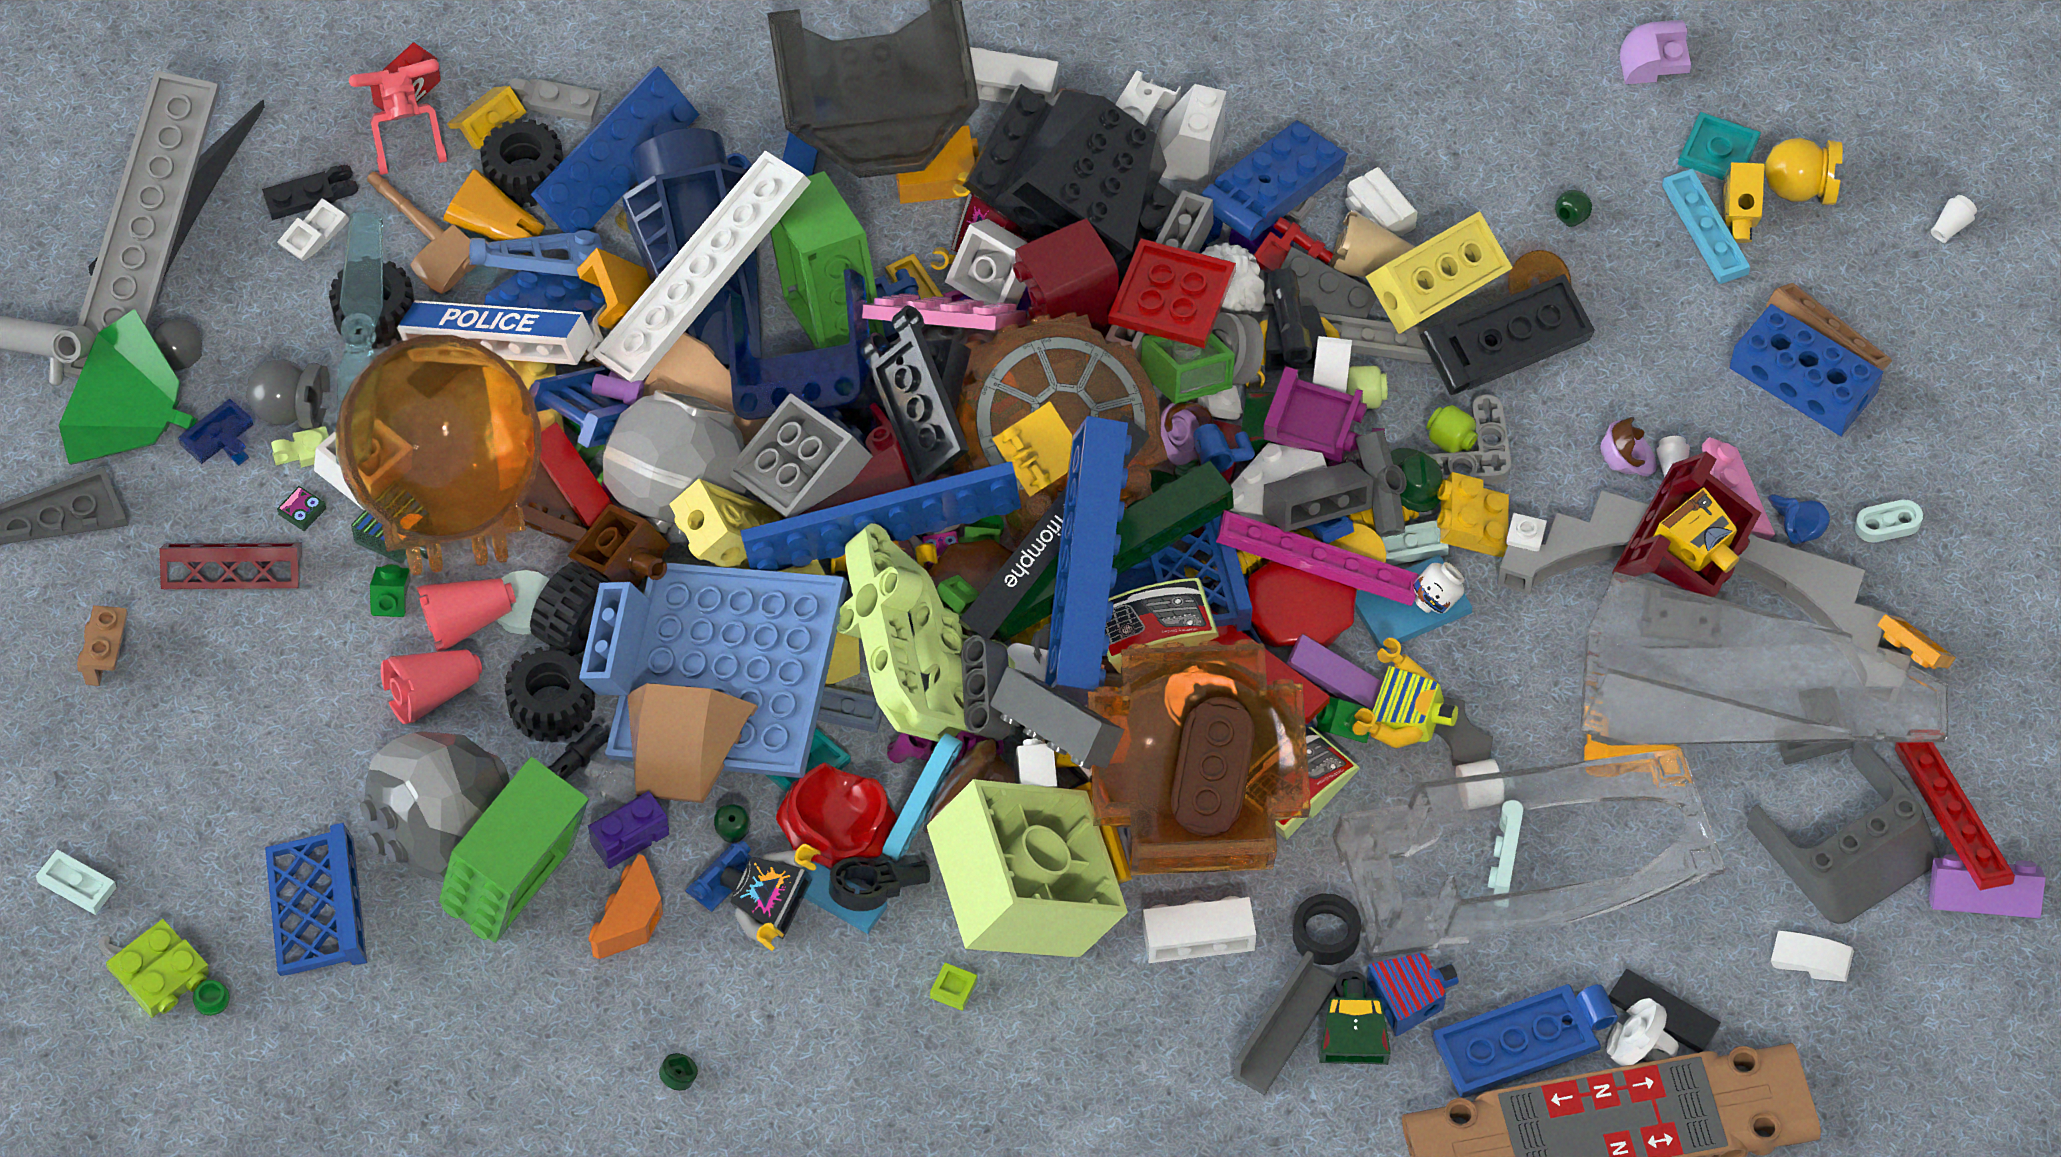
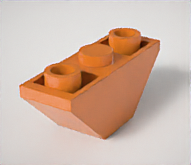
[588,854,663,959]

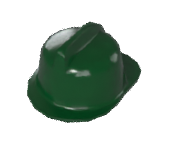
[1390,448,1443,512]

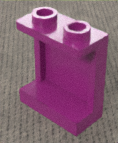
[1264,366,1367,462]

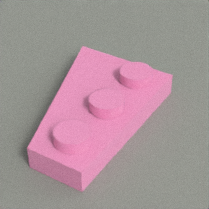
[1702,437,1775,541]

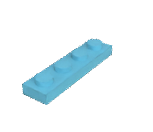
[1662,168,1750,284]

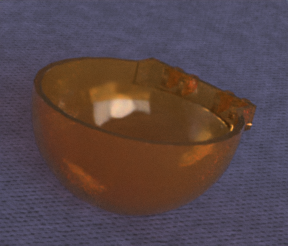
[335,334,542,576]

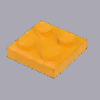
[1877,614,1956,670]

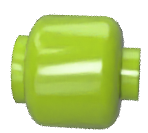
[1426,405,1478,453]

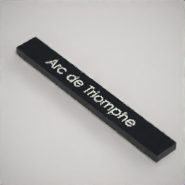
[958,415,1151,639]

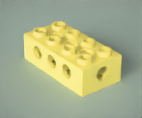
[1366,211,1513,334]
[669,479,788,572]

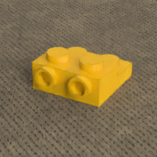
[1437,472,1509,557]

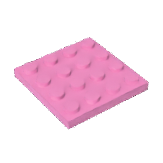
[862,294,1026,330]

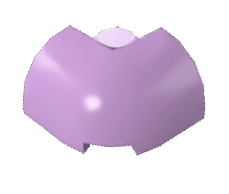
[1620,20,1691,84]

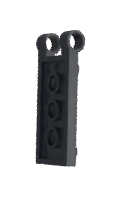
[859,305,970,485]

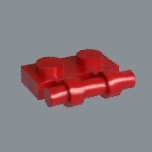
[1254,217,1334,274]

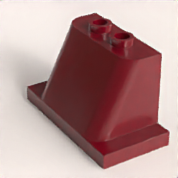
[1612,451,1761,599]

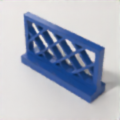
[1149,515,1252,632]
[265,823,367,976]

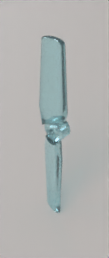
[336,211,383,466]

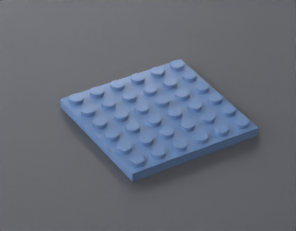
[605,563,848,778]

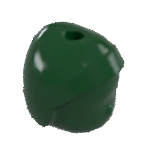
[1555,190,1592,227]
[714,804,751,843]

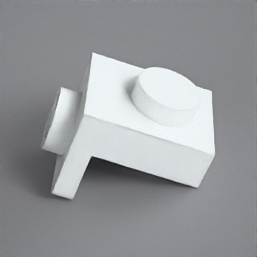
[1189,385,1243,420]
[1506,513,1547,551]

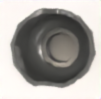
[152,319,202,370]

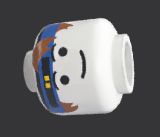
[1413,562,1464,613]

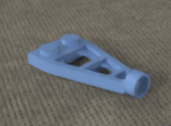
[469,230,603,276]

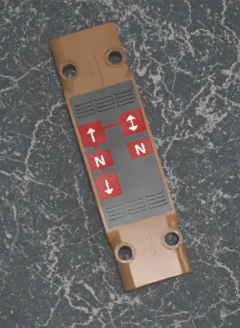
[1402,1043,1821,1157]

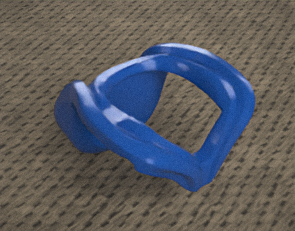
[1768,494,1830,545]

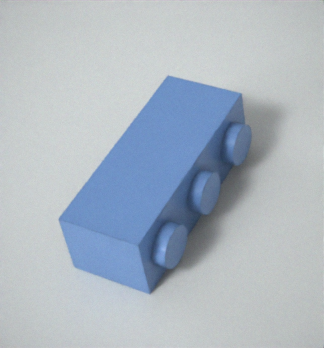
[579,582,649,696]

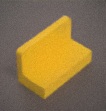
[447,86,527,150]

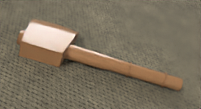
[367,172,476,294]

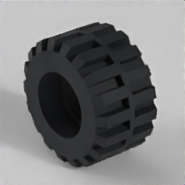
[480,119,563,207]
[329,258,415,349]
[530,561,612,657]
[504,646,595,742]

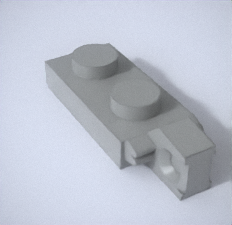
[509,78,601,123]

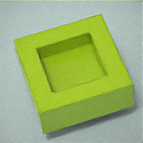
[930,962,978,1011]

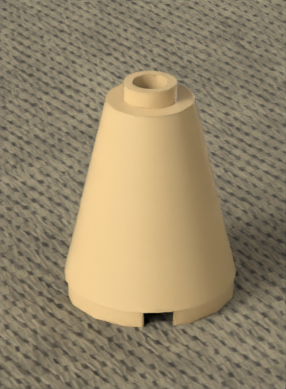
[1330,210,1415,277]

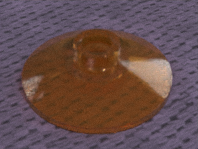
[1508,250,1571,296]

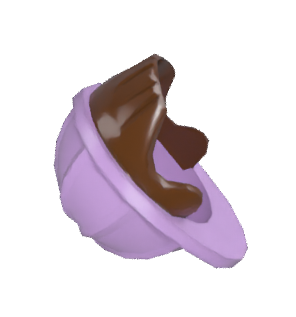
[1157,401,1213,465]
[1600,417,1657,477]

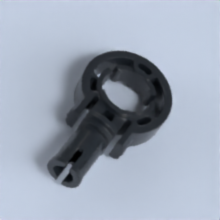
[829,857,930,911]

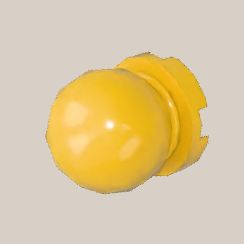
[1764,137,1843,205]

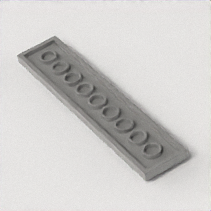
[63,70,220,379]

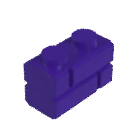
[588,791,669,869]

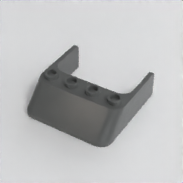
[1747,739,1939,924]

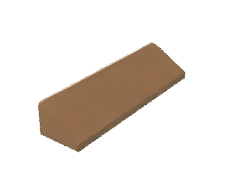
[1766,283,1892,370]

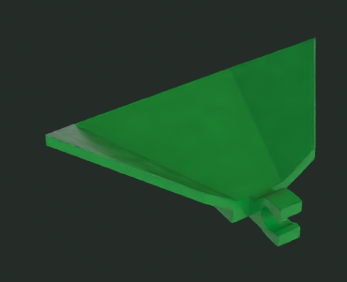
[59,309,198,465]

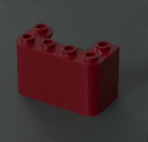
[1012,218,1119,366]

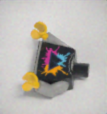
[720,844,821,951]

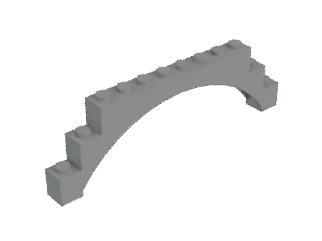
[1497,490,1911,707]

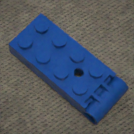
[1201,120,1348,241]

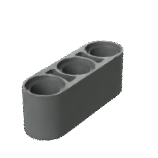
[961,635,1011,741]

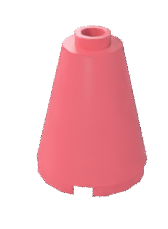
[416,578,516,652]
[381,649,482,724]

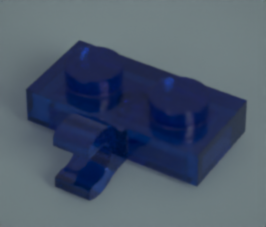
[178,399,254,466]

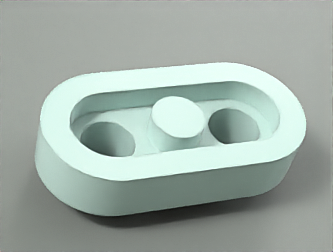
[1855,500,1923,543]

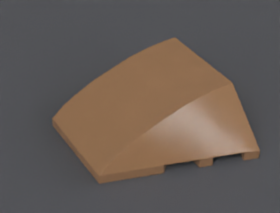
[627,683,758,803]

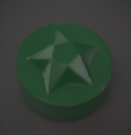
[659,1053,698,1091]

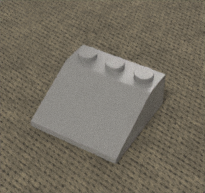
[729,393,873,518]

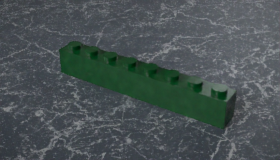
[978,461,1234,642]

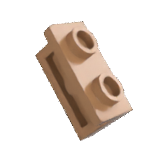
[77,605,128,686]

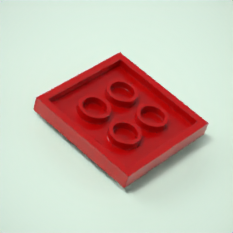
[1108,238,1236,349]

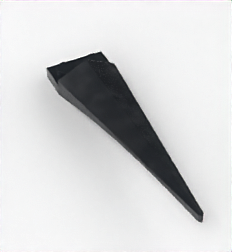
[88,100,265,278]

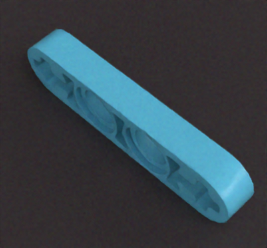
[882,733,963,862]

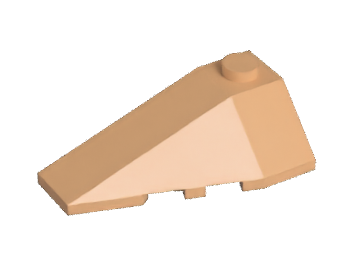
[643,332,773,445]

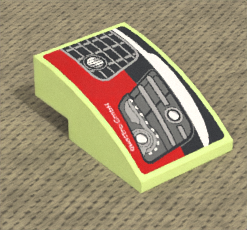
[1105,578,1219,673]
[1244,727,1360,840]

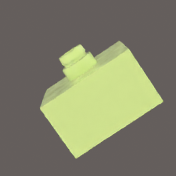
[927,779,1128,957]

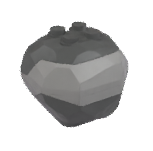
[360,731,510,883]

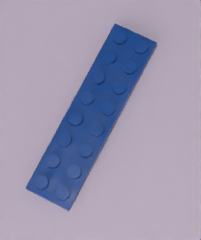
[740,461,1021,572]

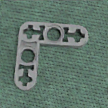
[1426,394,1511,484]

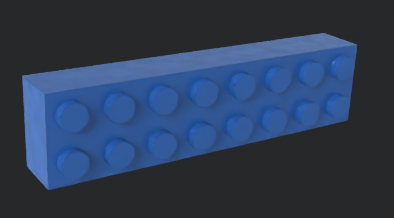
[1044,416,1132,706]

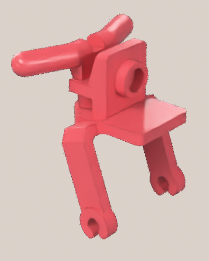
[349,59,447,175]

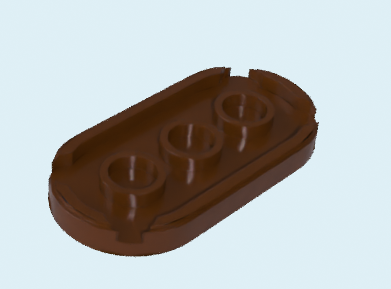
[1171,697,1255,838]

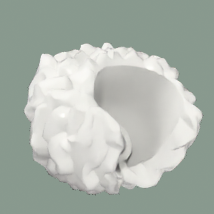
[1201,243,1265,315]

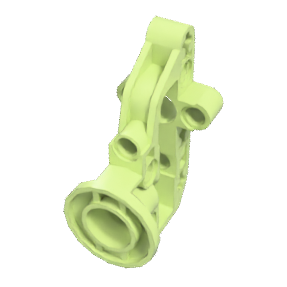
[837,523,1015,742]

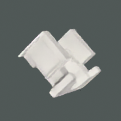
[1115,70,1181,131]

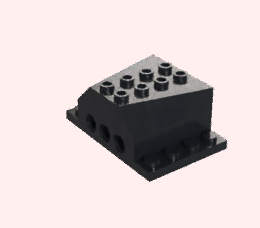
[962,84,1178,291]

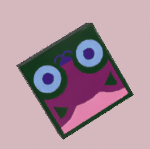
[277,486,326,532]

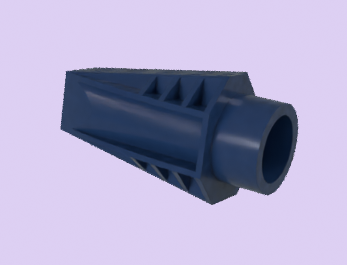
[623,128,762,381]

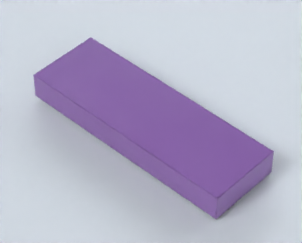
[1287,634,1383,709]

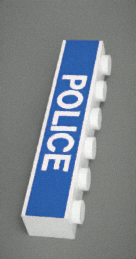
[397,300,594,365]

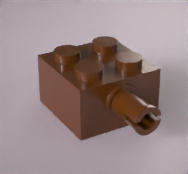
[567,504,670,588]

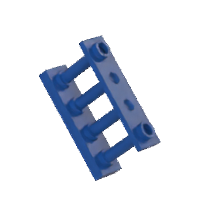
[524,365,631,448]

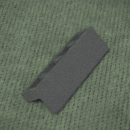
[1233,951,1337,1096]

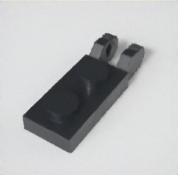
[262,164,359,220]

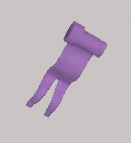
[592,371,650,405]

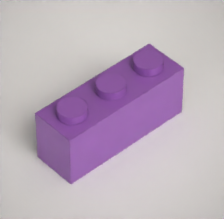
[1929,854,2046,918]

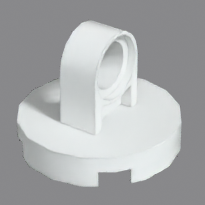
[1606,998,1679,1066]

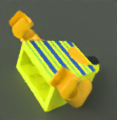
[1353,638,1458,749]

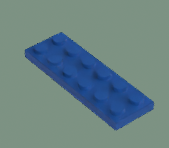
[531,66,700,233]

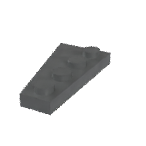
[0,467,128,545]

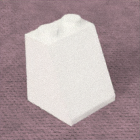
[1157,84,1226,187]

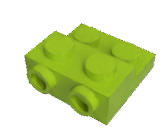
[106,919,209,1018]

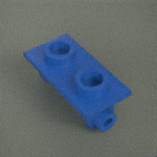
[685,841,752,912]

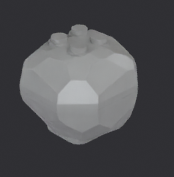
[602,390,746,535]

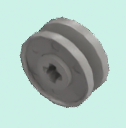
[1212,312,1264,385]

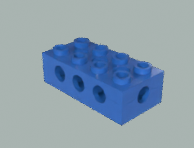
[1729,304,1884,437]

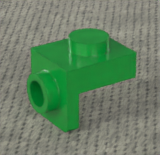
[370,564,411,617]
[1316,697,1373,744]

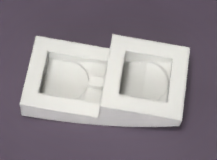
[277,198,349,261]
[1771,931,1854,982]

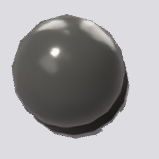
[246,359,330,430]

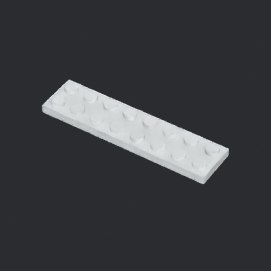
[592,151,811,383]

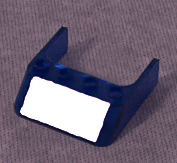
[724,269,869,420]

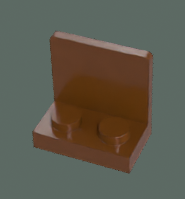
[511,458,587,545]

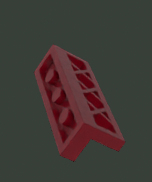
[159,542,302,589]

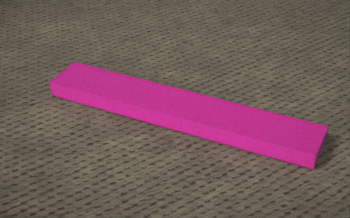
[1216,510,1419,606]

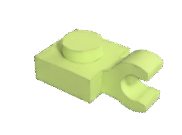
[271,426,329,468]

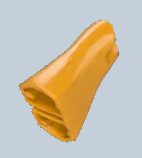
[443,169,545,255]

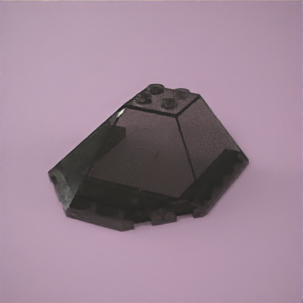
[767,0,980,178]

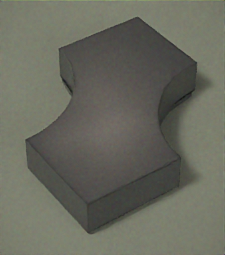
[1434,696,1493,766]

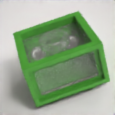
[1140,332,1235,404]

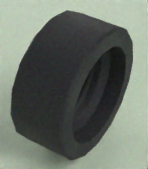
[1293,893,1361,965]

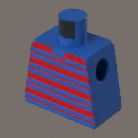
[1367,953,1459,1037]

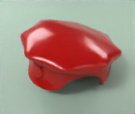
[1248,560,1357,648]
[776,762,898,869]

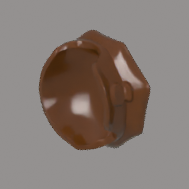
[927,539,1013,641]
[923,739,1015,833]

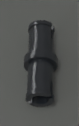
[547,724,609,780]

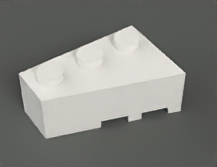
[1229,443,1327,526]

